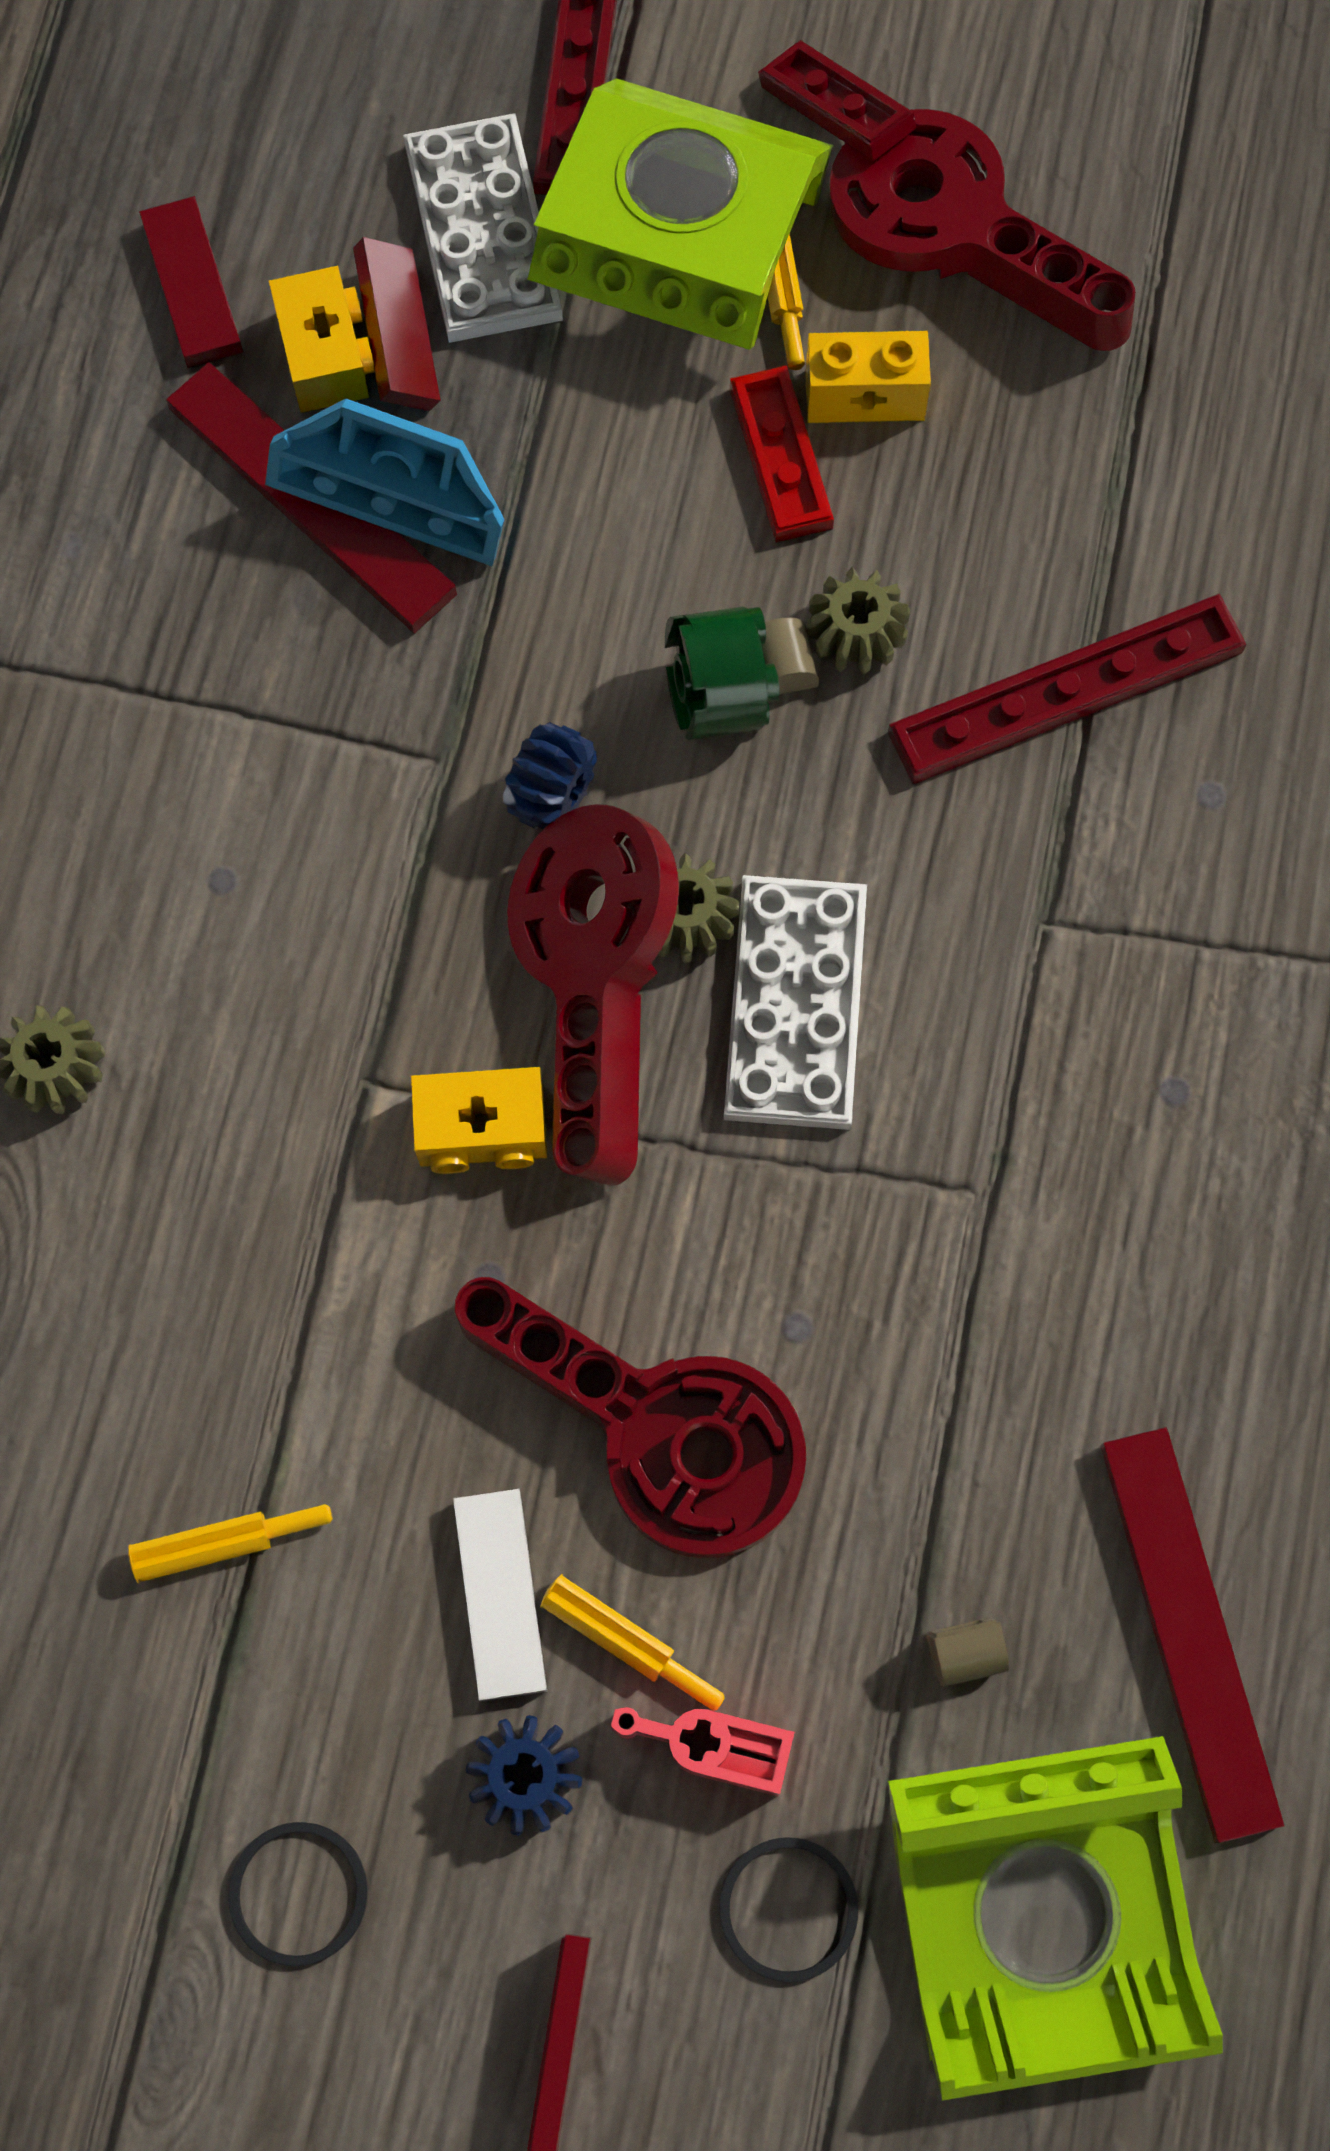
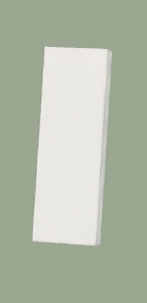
[453,1489,547,1702]

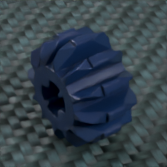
[503,722,597,830]
[466,1715,583,1836]

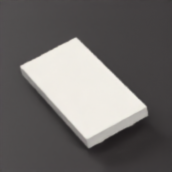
[403,113,563,343]
[724,875,867,1130]

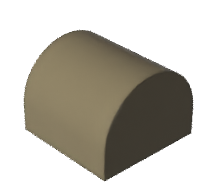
[761,618,819,694]
[926,1618,1009,1687]

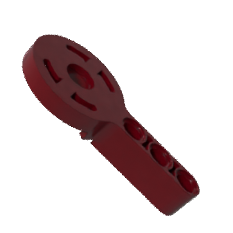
[830,109,1136,351]
[507,804,679,1186]
[455,1277,806,1558]

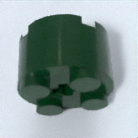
[665,606,780,740]

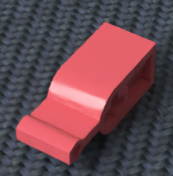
[611,1707,795,1796]

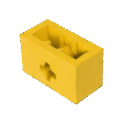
[269,265,375,413]
[805,331,931,423]
[411,1067,547,1174]

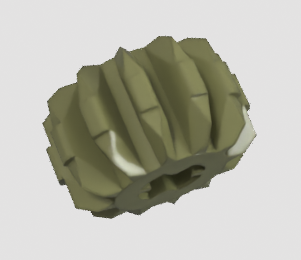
[806,567,910,675]
[658,853,739,964]
[0,1005,105,1114]

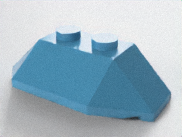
[265,399,505,566]

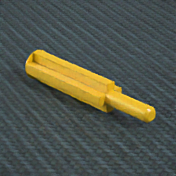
[768,233,805,371]
[128,1504,333,1584]
[540,1574,725,1711]

